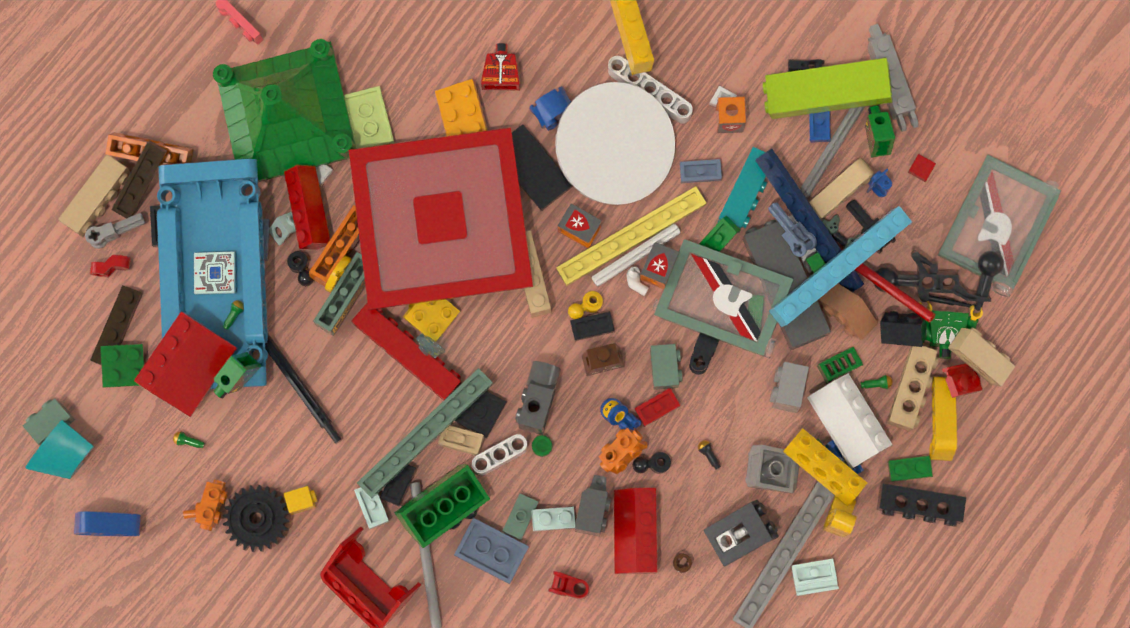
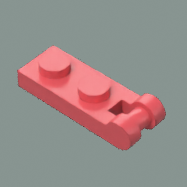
[216,0,263,45]

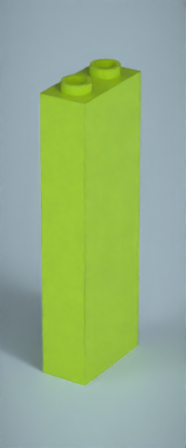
[763,58,893,119]

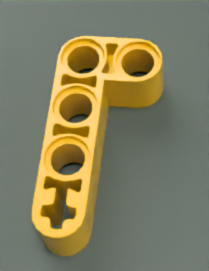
[929,376,957,461]
[823,496,857,538]

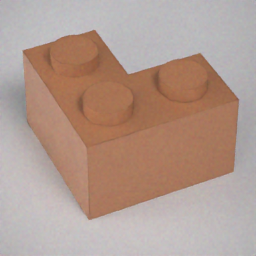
[820,284,878,340]

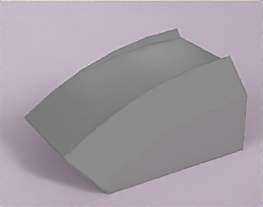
[745,445,799,493]

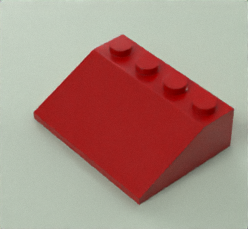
[134,311,237,417]

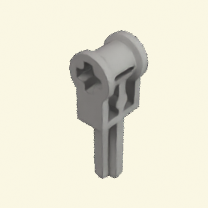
[85,213,145,249]

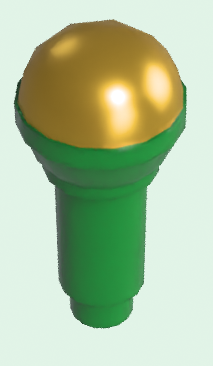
[223,300,244,330]
[860,375,893,389]
[173,431,205,448]

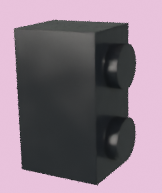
[880,311,927,347]

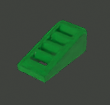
[817,347,863,384]

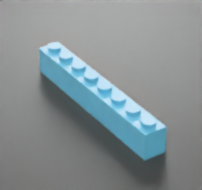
[769,206,912,327]

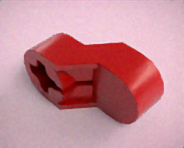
[90,255,131,278]

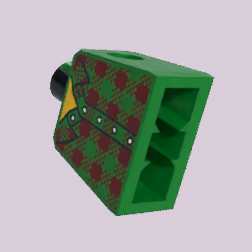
[865,106,895,158]
[214,352,262,399]

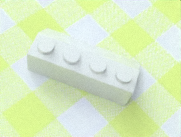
[807,373,893,469]

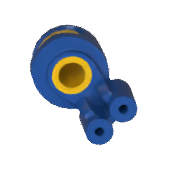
[600,398,641,430]

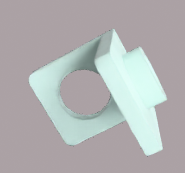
[269,212,296,245]

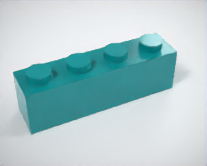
[717,147,768,233]

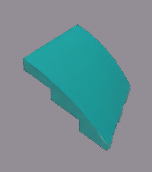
[25,420,95,479]

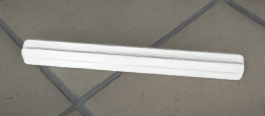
[592,224,681,286]

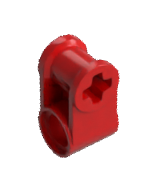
[548,571,590,599]

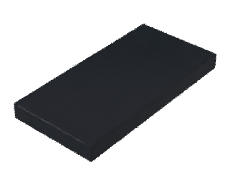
[512,124,573,211]

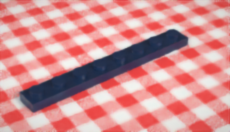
[755,149,864,292]

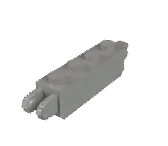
[868,24,918,132]

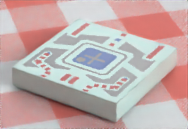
[194,252,236,295]

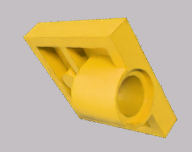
[403,299,460,343]

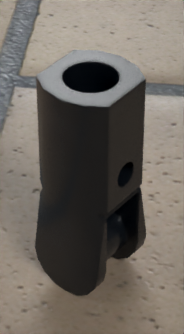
[788,59,824,72]

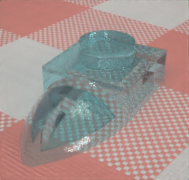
[416,333,445,358]

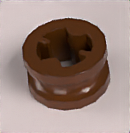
[673,553,692,573]

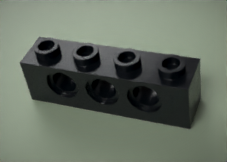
[877,483,966,527]

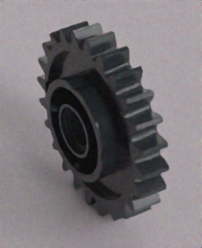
[223,485,291,553]

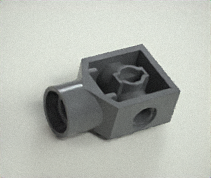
[515,361,561,435]

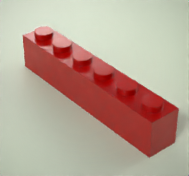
[351,303,462,401]

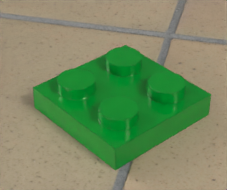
[100,344,144,388]

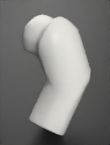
[626,267,649,296]

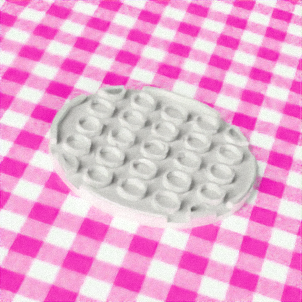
[555,82,675,205]

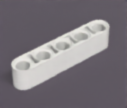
[608,56,692,124]

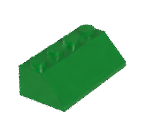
[394,464,490,548]

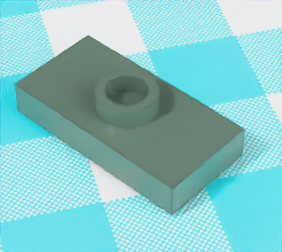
[502,493,539,540]

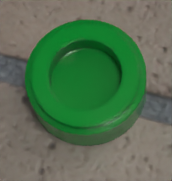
[532,435,552,457]

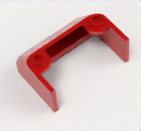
[320,527,421,628]

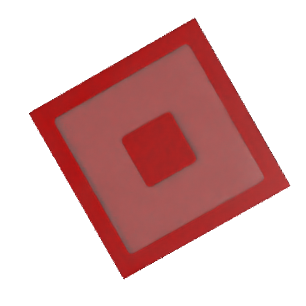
[349,128,533,310]

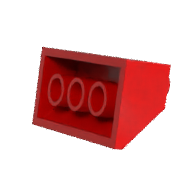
[614,488,657,574]

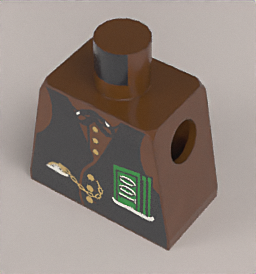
[582,343,625,376]

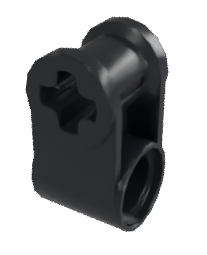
[689,333,719,375]

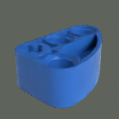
[74,511,141,536]

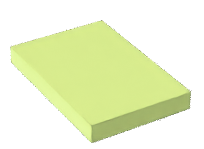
[344,86,395,149]

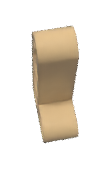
[809,158,876,221]

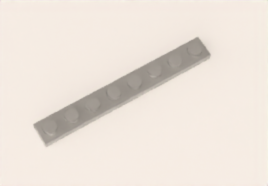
[732,482,834,628]

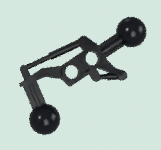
[873,250,1004,311]

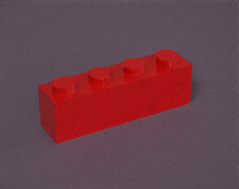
[284,165,330,250]

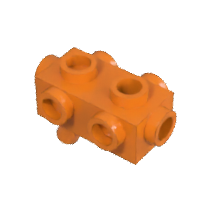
[598,428,648,475]
[183,479,228,531]

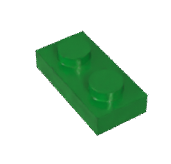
[699,215,740,252]
[887,456,933,482]

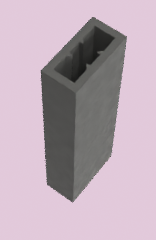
[742,220,831,351]

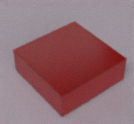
[908,154,936,182]

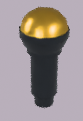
[698,440,721,470]

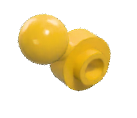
[568,291,603,319]

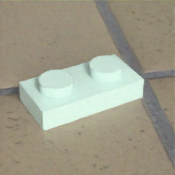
[354,487,389,529]
[531,507,575,531]

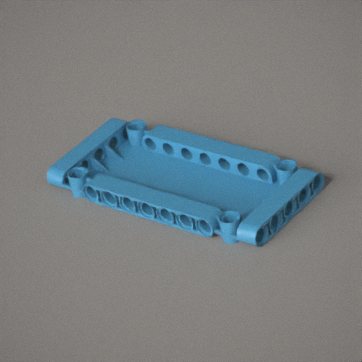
[157,159,268,389]

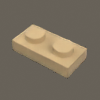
[438,426,484,456]

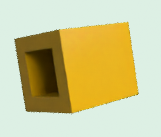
[284,486,318,515]

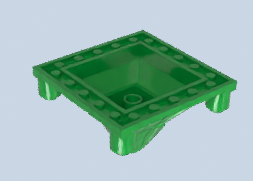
[213,39,356,182]

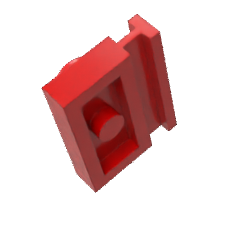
[942,363,983,398]

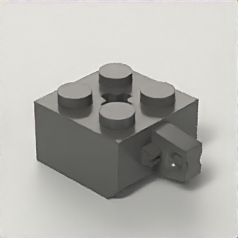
[575,475,611,537]

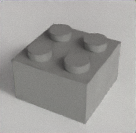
[770,362,809,413]

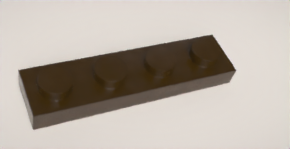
[111,140,167,219]
[90,285,143,365]

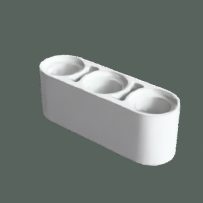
[472,434,528,475]

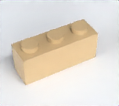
[948,328,1015,386]

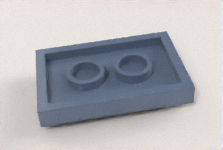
[454,518,529,584]

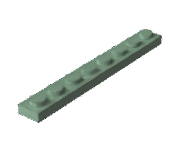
[357,368,493,498]

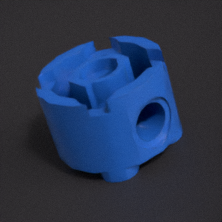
[529,86,571,131]

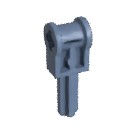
[768,202,817,257]

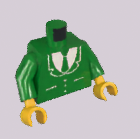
[919,301,983,359]

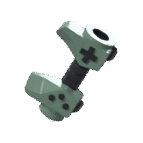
[822,215,861,248]

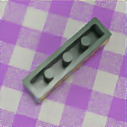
[313,252,365,336]

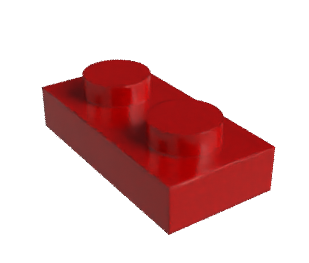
[634,388,681,427]

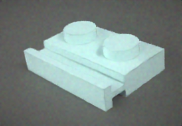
[791,559,839,596]

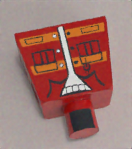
[481,43,520,91]

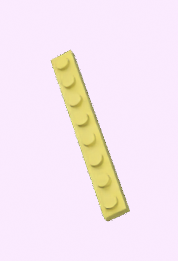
[556,186,707,286]

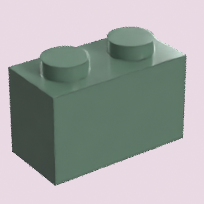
[650,344,683,390]
[23,398,75,445]

